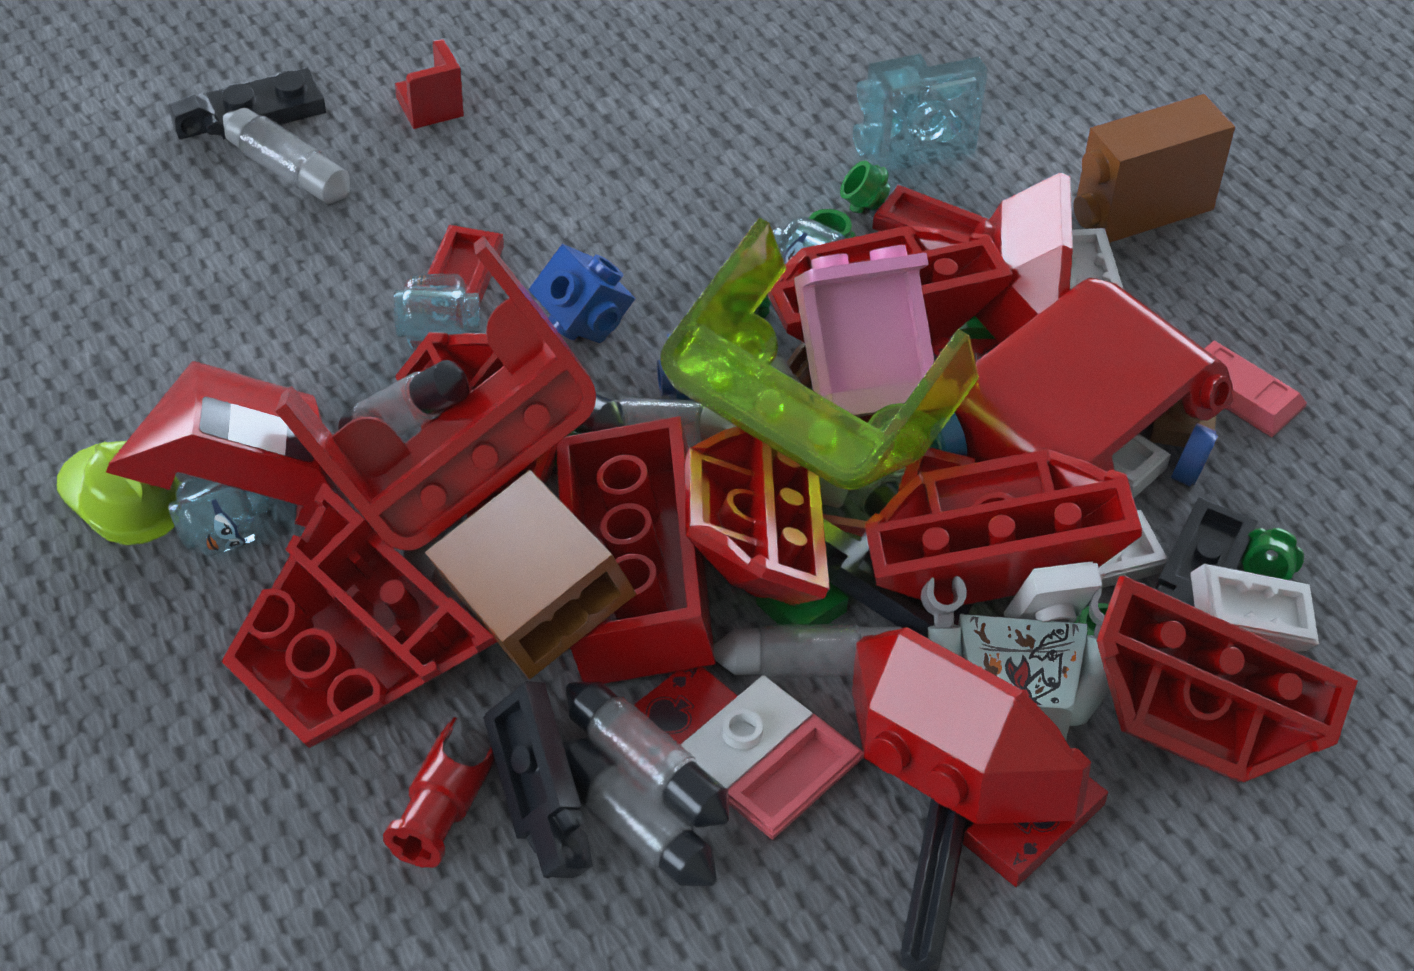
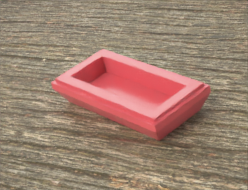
[1204,340,1307,438]
[728,714,864,840]

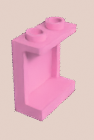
[794,245,951,423]

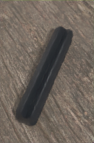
[900,798,967,971]

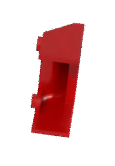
[275,236,596,550]

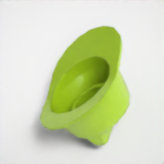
[57,441,186,545]

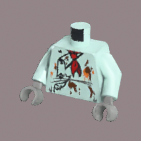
[921,576,1110,740]

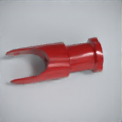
[383,717,495,868]

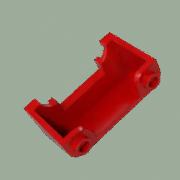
[948,278,1233,472]

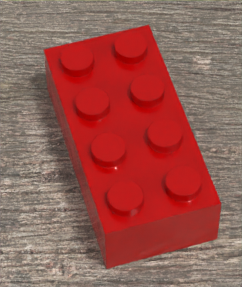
[556,416,715,684]

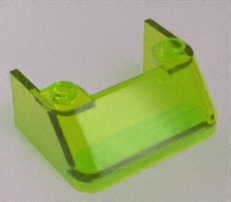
[660,217,979,490]

